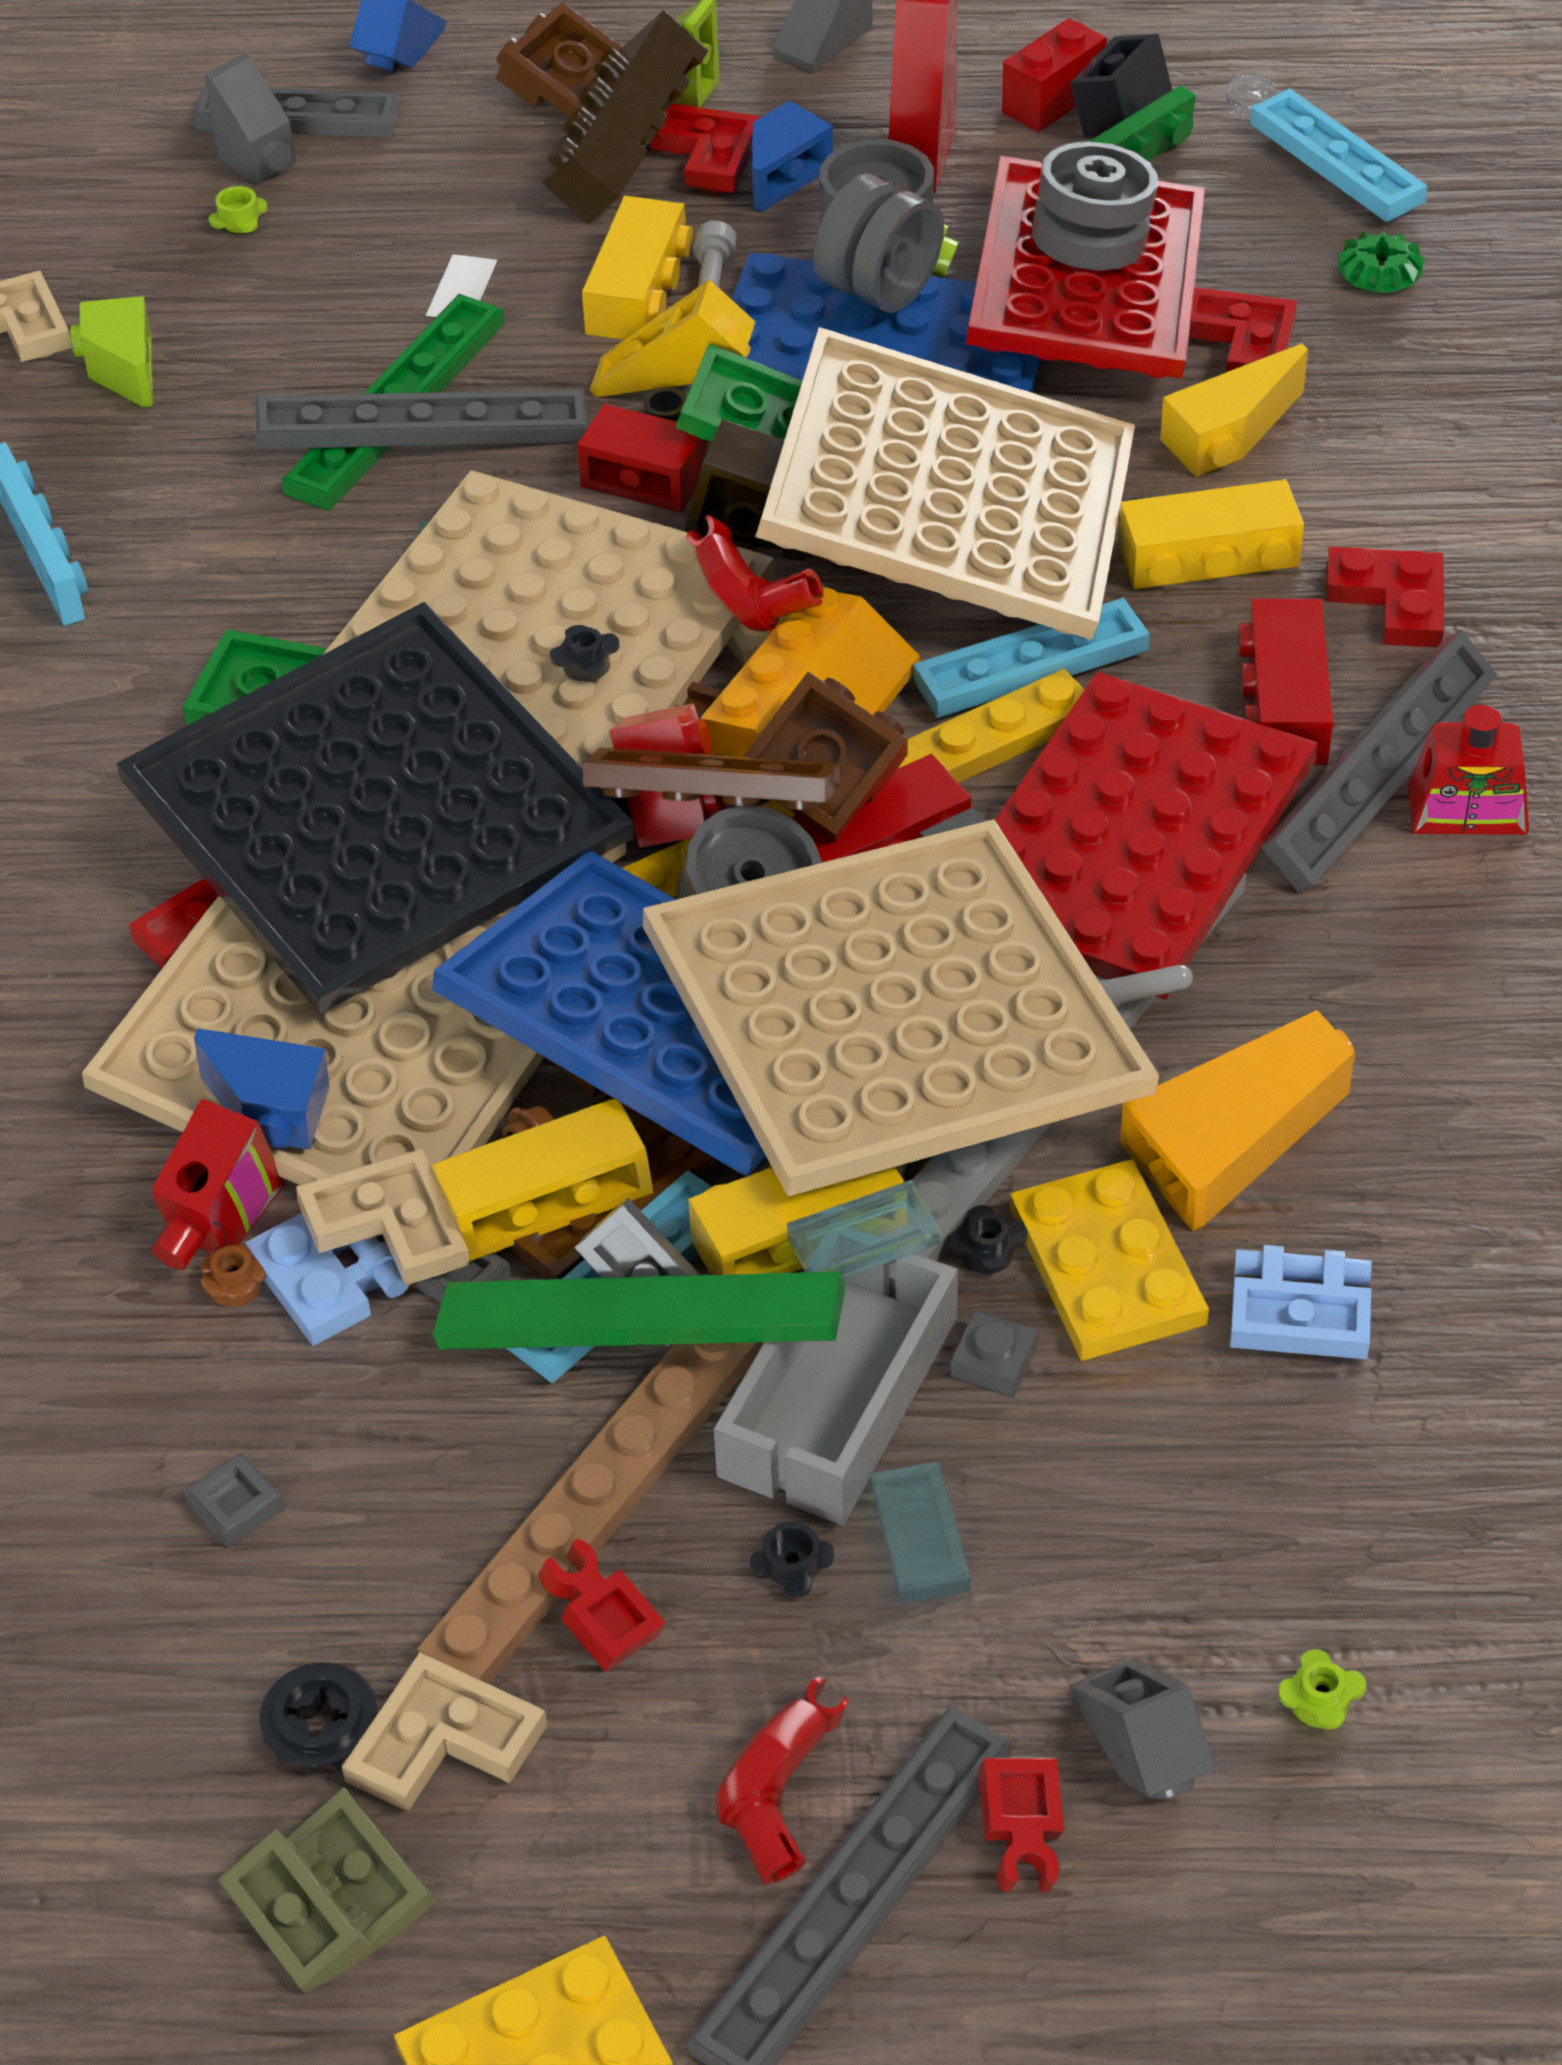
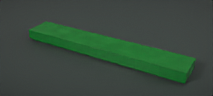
[281,294,505,511]
[433,1271,846,1350]

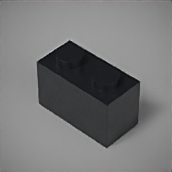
[1070,34,1173,138]

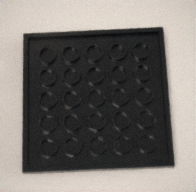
[117,601,634,1015]

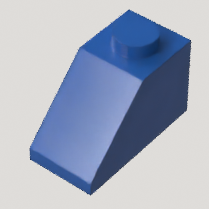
[349,0,447,72]
[752,100,833,213]
[194,1028,330,1150]

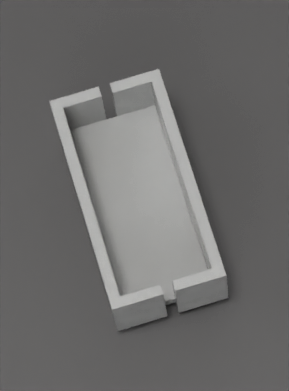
[714,1224,958,1526]

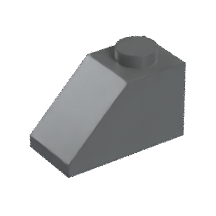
[773,0,872,73]
[205,53,296,185]
[1070,1658,1215,1799]

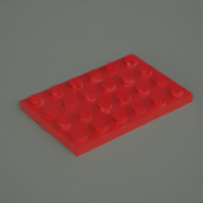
[966,156,1205,379]
[995,671,1317,1000]

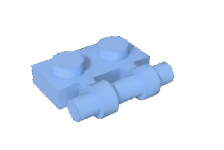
[245,1213,409,1346]
[1230,1245,1372,1359]

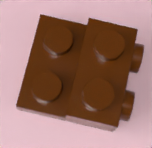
[496,2,622,117]
[743,671,908,842]

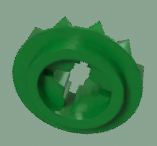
[1338,230,1424,293]

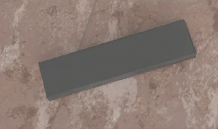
[193,86,400,138]

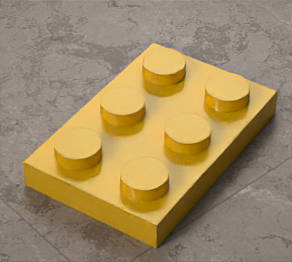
[1009,1159,1209,1361]
[394,1935,673,2065]

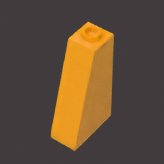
[1120,1010,1355,1232]

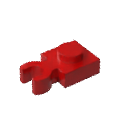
[538,1538,666,1672]
[978,1758,1064,1892]

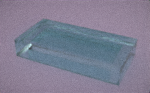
[787,1180,940,1278]
[870,1461,971,1604]

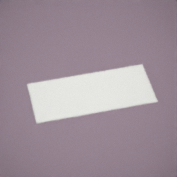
[426,254,498,317]

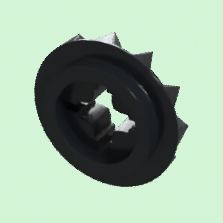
[259,1663,377,1774]

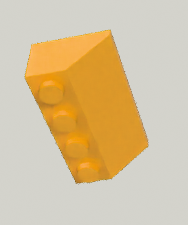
[700,588,920,757]

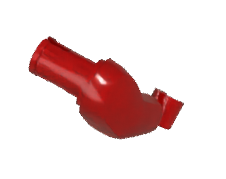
[686,515,824,632]
[715,1677,848,1885]

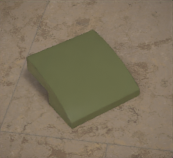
[218,1787,438,1993]

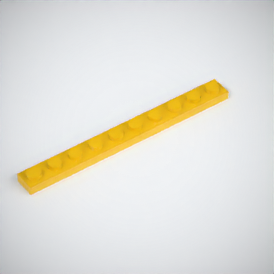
[622,669,1085,898]

